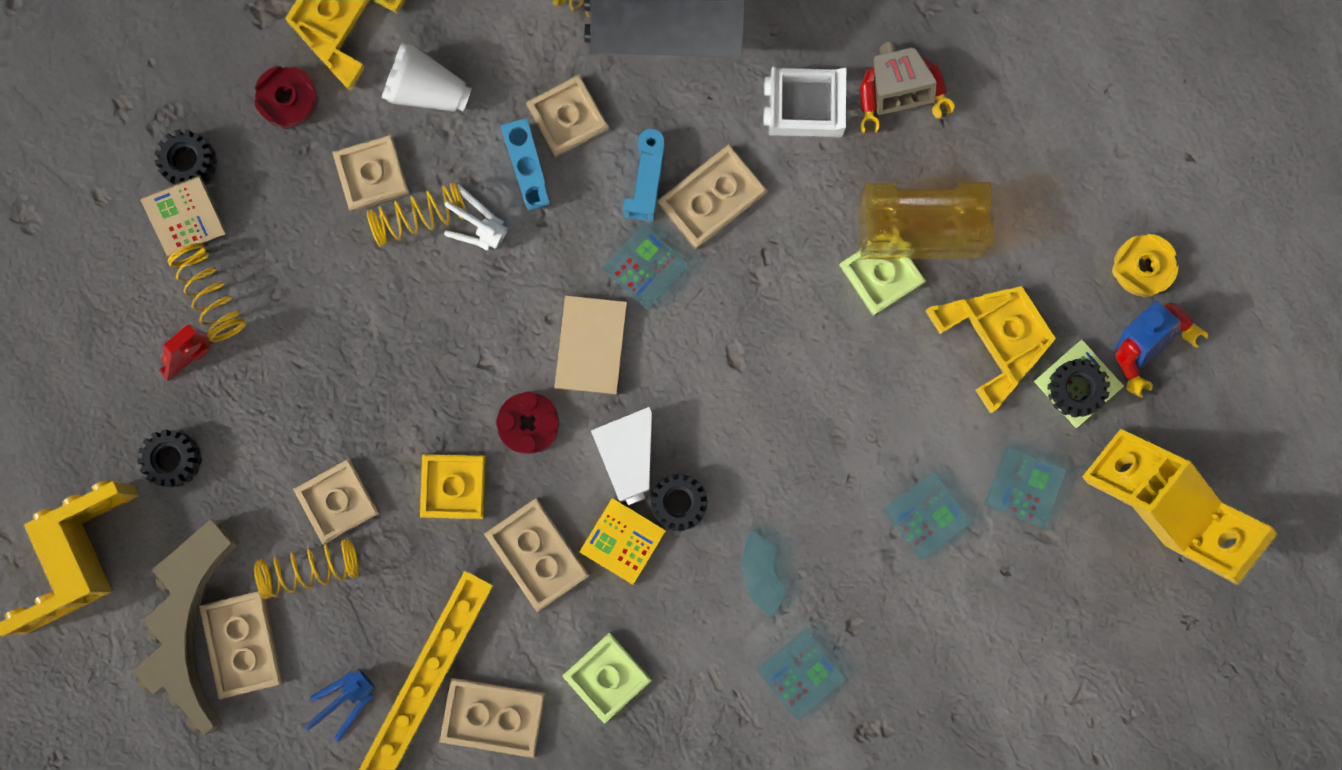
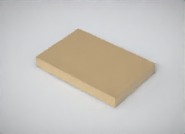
[657,144,768,249]
[554,296,627,395]
[484,498,590,612]
[199,591,284,699]
[440,677,546,758]

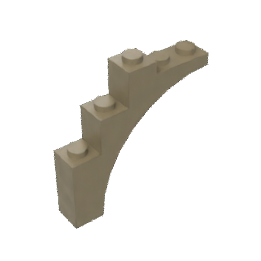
[132,519,239,735]

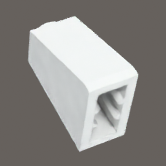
[591,407,652,505]

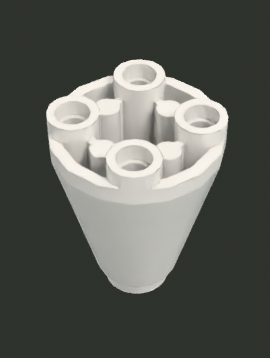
[382,42,472,111]

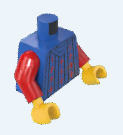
[1115,301,1208,398]

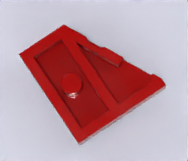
[159,323,214,381]

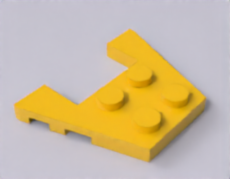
[285,0,406,91]
[926,286,1056,414]

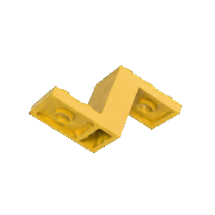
[1082,429,1277,585]
[0,479,139,636]

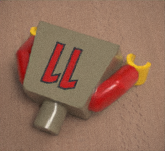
[860,42,954,134]

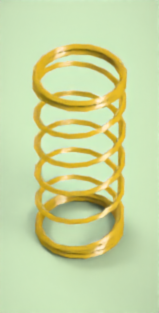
[367,181,467,248]
[167,243,247,342]
[254,538,359,599]

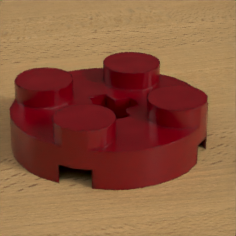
[254,66,318,129]
[496,391,559,455]

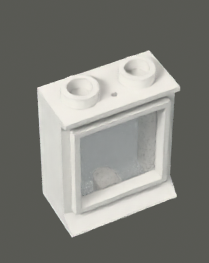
[763,67,846,137]

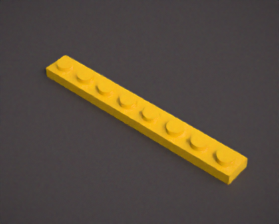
[359,571,494,770]

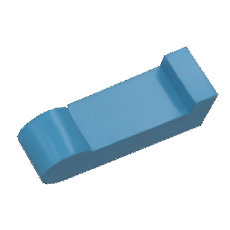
[500,118,550,211]
[623,129,664,222]

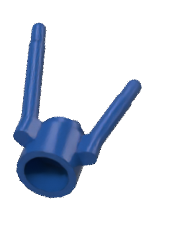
[305,669,375,741]

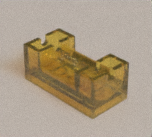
[857,182,995,259]

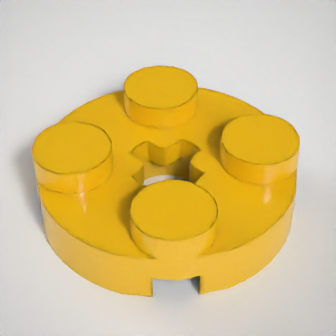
[1112,234,1178,298]

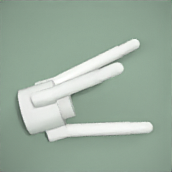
[444,184,508,251]

